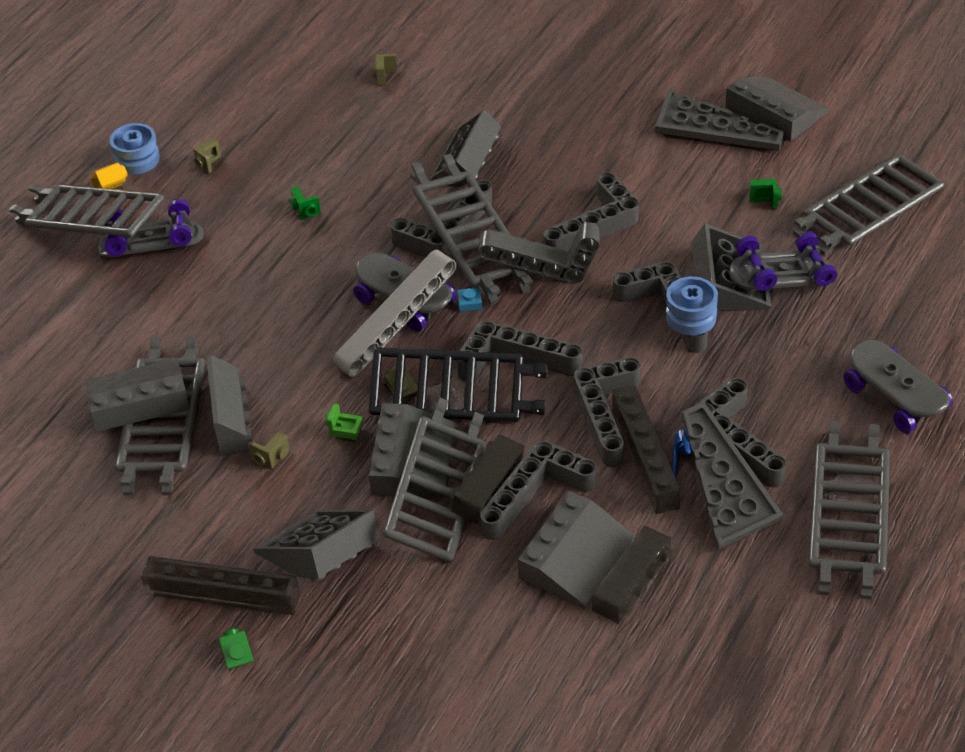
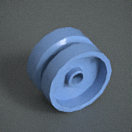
[110,123,160,175]
[666,276,718,335]

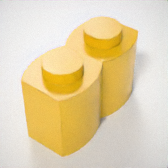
[90,162,128,189]

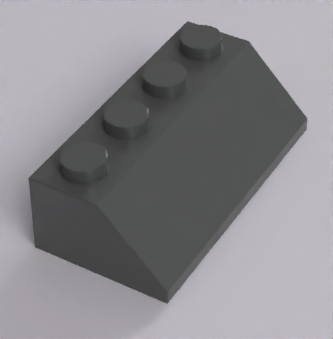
[430,109,501,187]
[206,355,252,456]

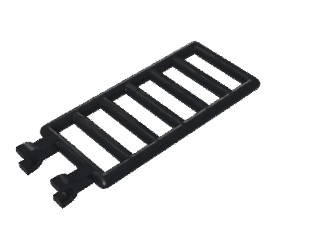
[368,347,547,422]

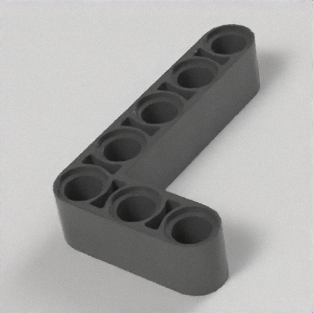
[543,172,639,251]
[390,180,493,257]
[478,222,600,283]
[613,262,708,353]
[457,321,582,381]
[574,357,641,467]
[695,378,786,487]
[480,441,597,540]

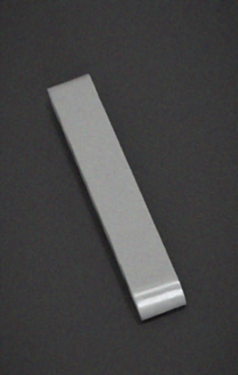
[333,250,456,377]

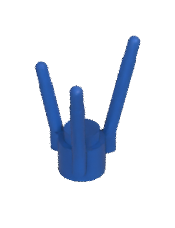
[670,429,692,486]

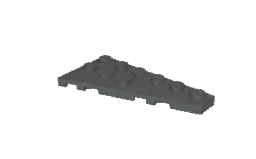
[655,88,784,151]
[682,402,783,550]

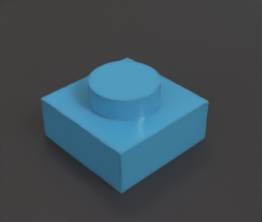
[458,288,482,312]

